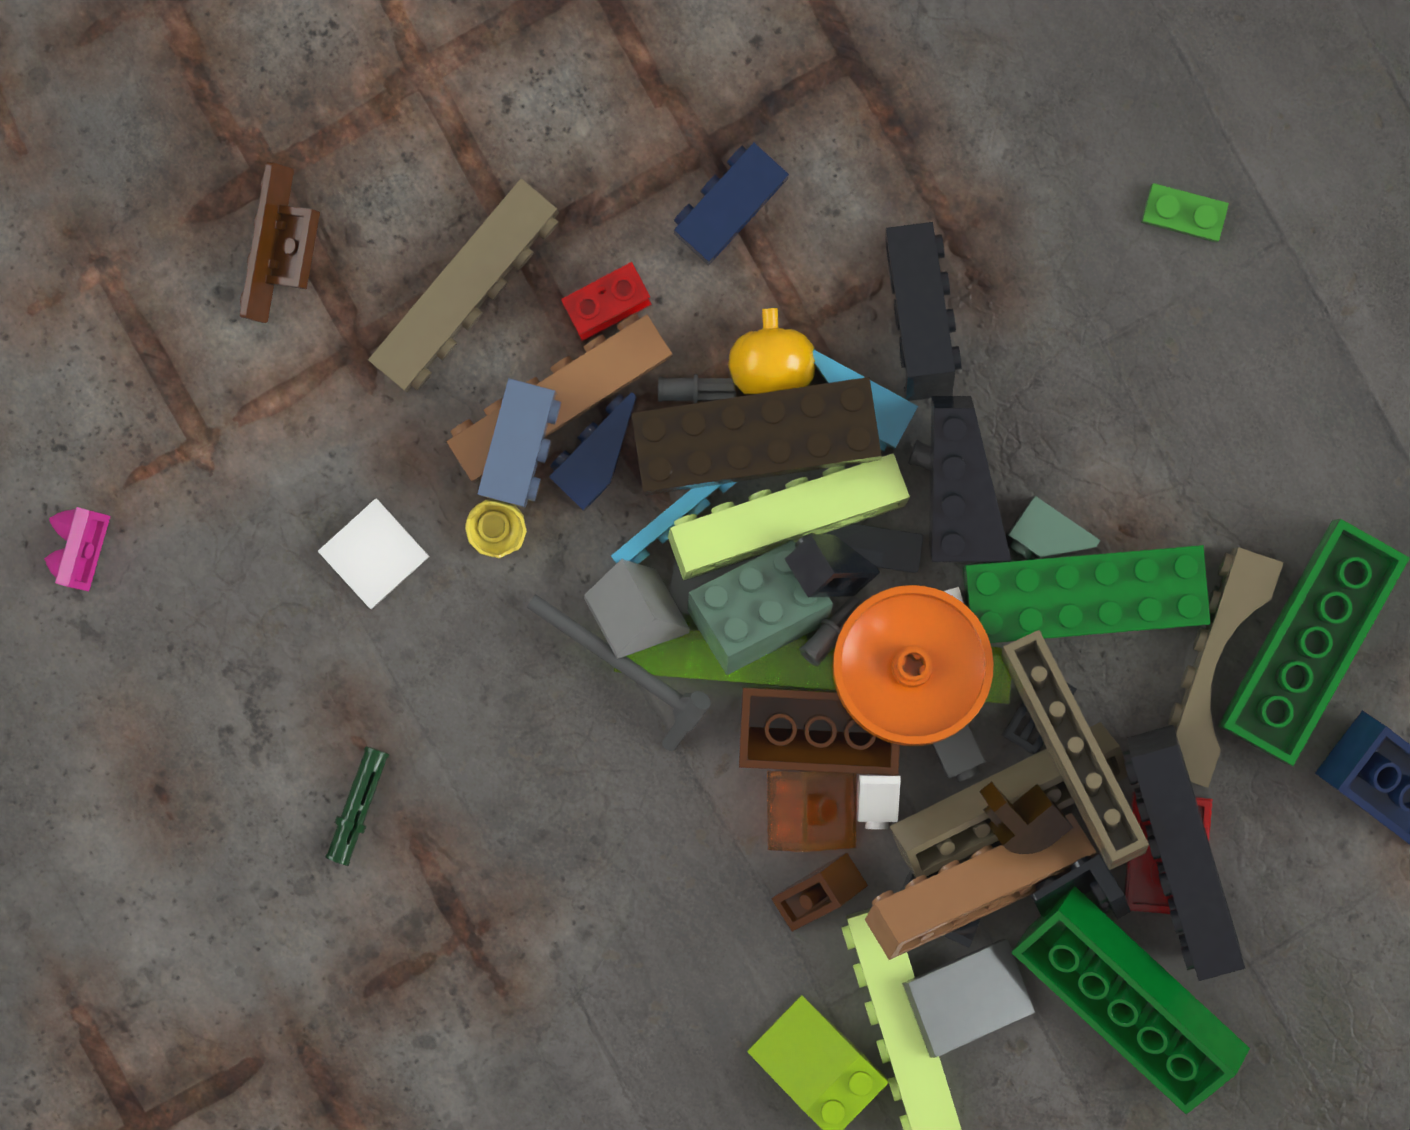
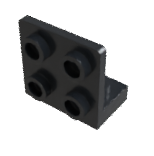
[1031,854,1131,920]

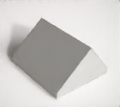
[584,559,690,659]

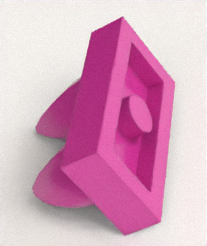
[44,507,110,591]

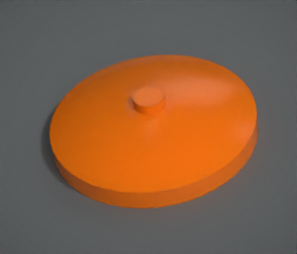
[832,585,994,746]

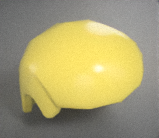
[465,499,527,558]

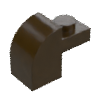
[979,781,1073,854]

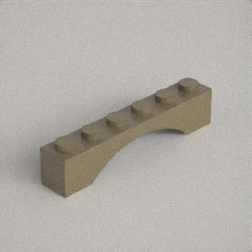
[1168,547,1284,788]

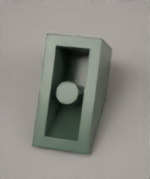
[1005,496,1101,560]

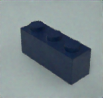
[674,143,789,266]

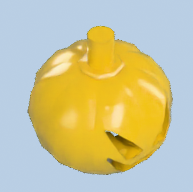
[728,308,816,394]

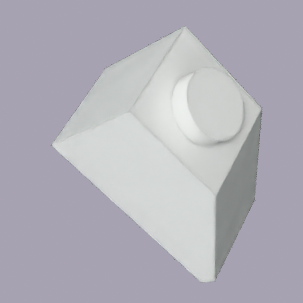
[856,774,900,829]

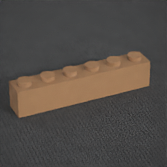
[446,313,673,483]
[865,813,1097,960]

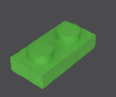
[1141,183,1229,243]

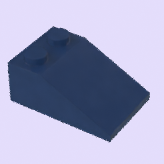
[1315,710,1410,845]

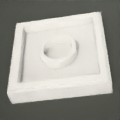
[318,498,430,609]

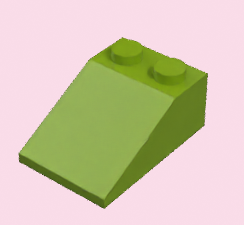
[747,995,889,1130]

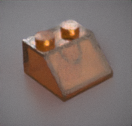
[767,770,856,852]

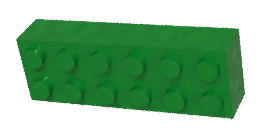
[1217,519,1410,766]
[963,545,1210,643]
[1011,886,1250,1115]

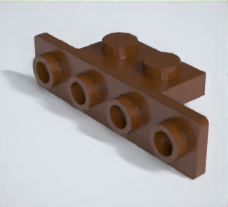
[240,162,320,323]

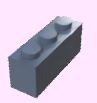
[477,378,561,508]

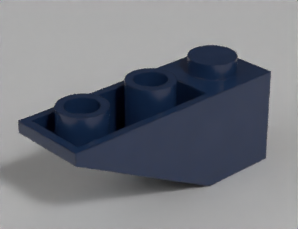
[549,392,637,511]

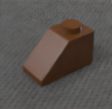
[771,853,868,932]

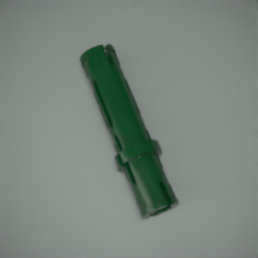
[325,746,390,866]

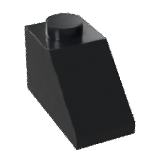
[785,533,880,598]

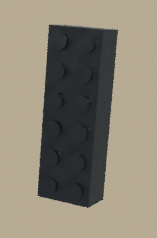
[1123,724,1245,981]

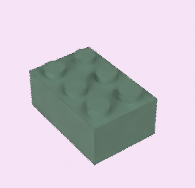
[687,540,833,675]

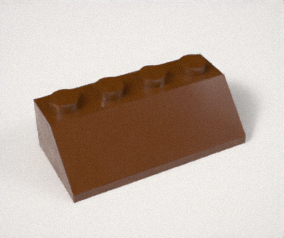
[739,687,900,775]

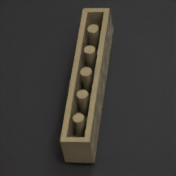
[368,179,559,393]
[1001,630,1149,870]
[889,722,1128,878]

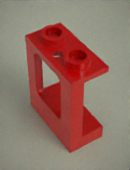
[561,262,652,342]

